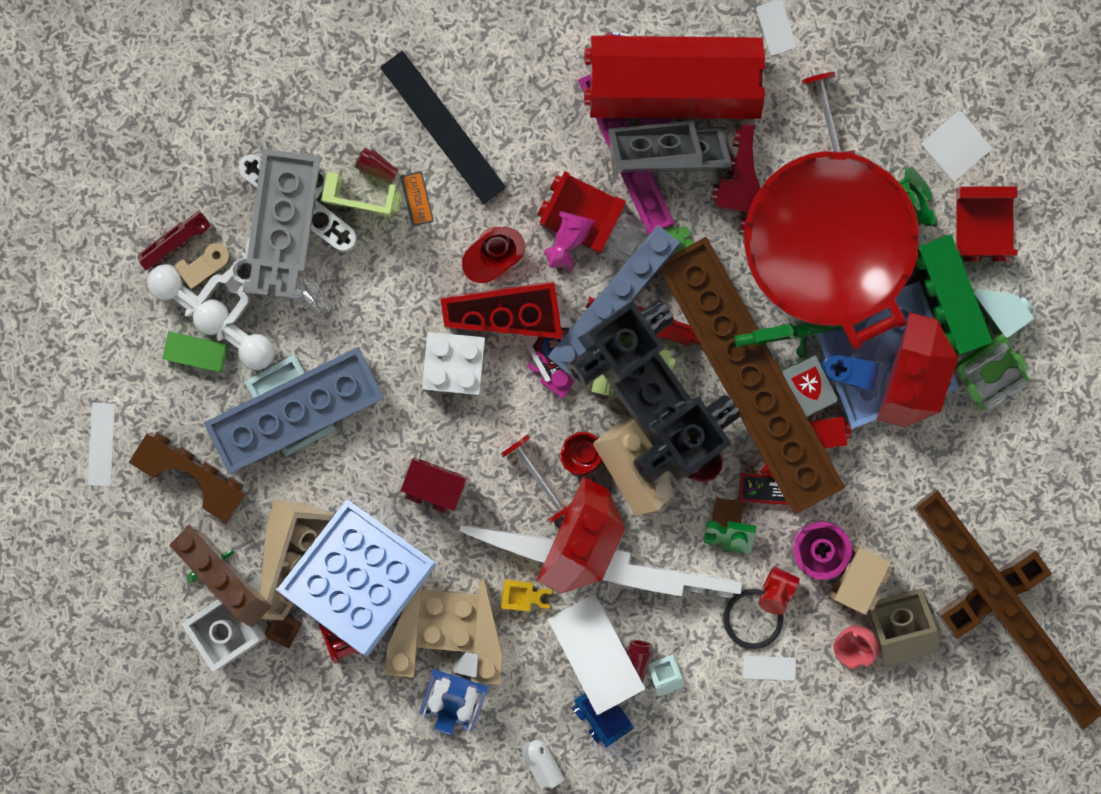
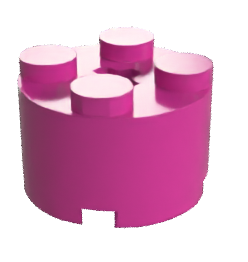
[791,520,852,580]

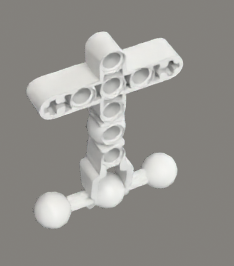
[147,154,357,370]

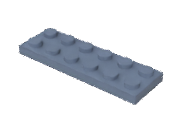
[204,347,384,474]

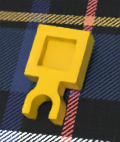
[500,579,552,612]

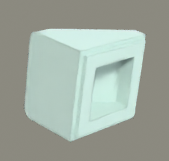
[648,655,685,696]

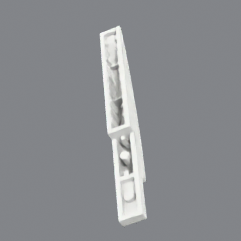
[459,524,742,598]

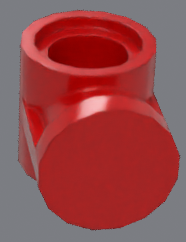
[758,566,800,615]

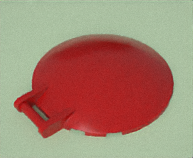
[744,151,919,350]

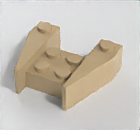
[385,578,503,685]

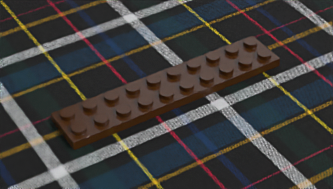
[659,237,846,516]

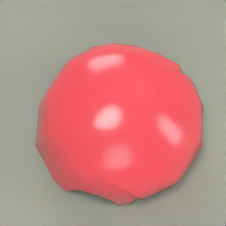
[833,625,880,669]

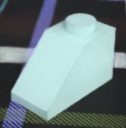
[973,289,1034,338]

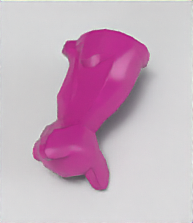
[544,211,596,272]

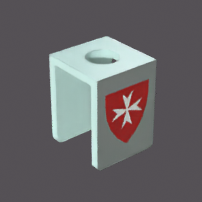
[781,356,837,417]

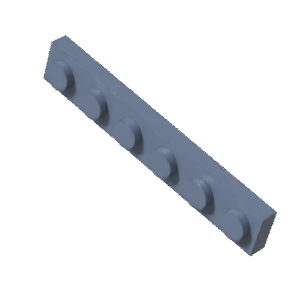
[548,225,681,375]

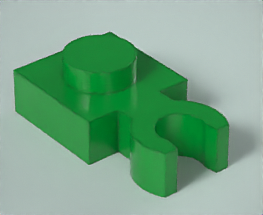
[704,521,756,554]

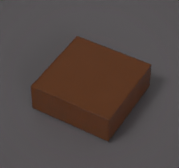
[712,497,745,527]
[265,615,302,649]

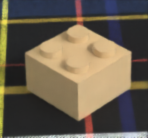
[828,544,892,615]

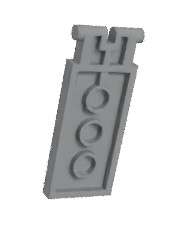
[243,149,321,300]

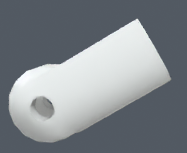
[522,740,565,791]

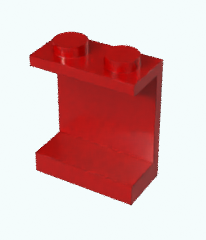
[537,171,626,254]
[956,186,1018,262]

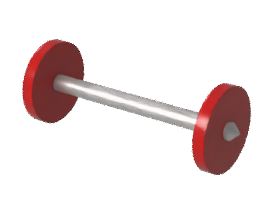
[801,71,856,154]
[500,434,571,524]

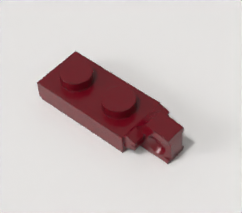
[137,210,211,271]

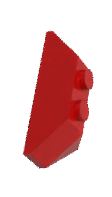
[876,312,958,428]
[536,477,626,594]

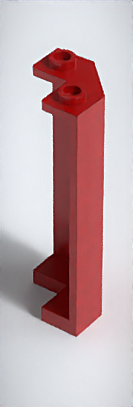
[584,36,765,119]

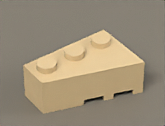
[593,413,674,516]

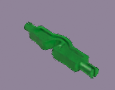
[734,320,863,348]

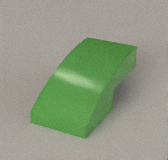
[162,331,228,373]

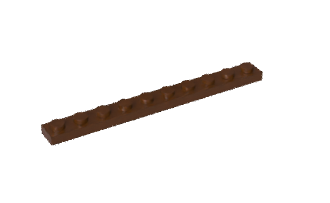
[913,489,1101,730]

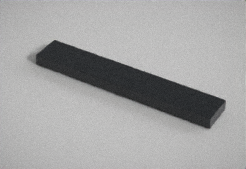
[380,50,506,205]

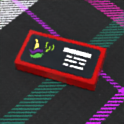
[738,473,788,505]

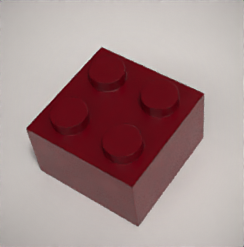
[400,457,468,514]

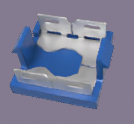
[419,669,488,736]

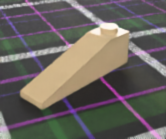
[260,500,335,620]

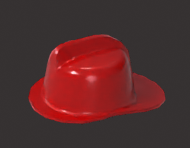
[462,227,525,284]

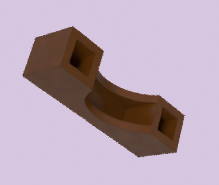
[128,431,247,523]
[169,525,272,628]
[936,548,1052,639]

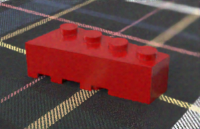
[440,281,563,339]

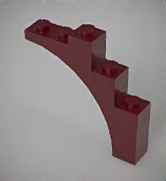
[710,124,760,243]

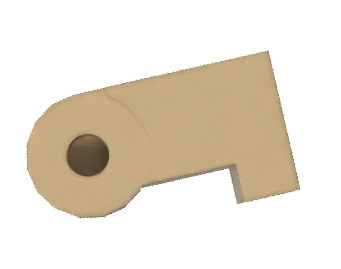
[174,243,231,290]

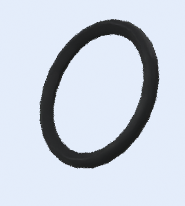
[723,589,784,649]

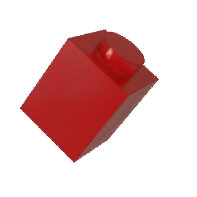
[809,416,851,448]

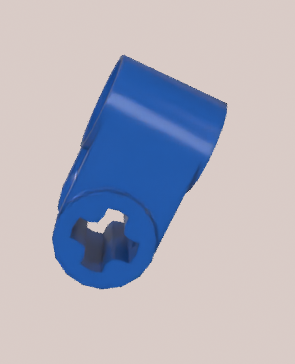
[821,354,880,391]

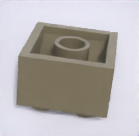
[868,588,940,667]

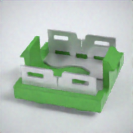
[955,334,1030,411]

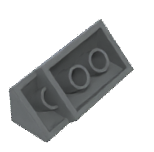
[608,120,731,174]

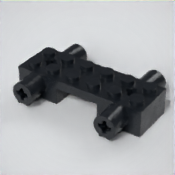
[567,300,740,483]

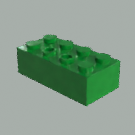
[915,234,993,355]

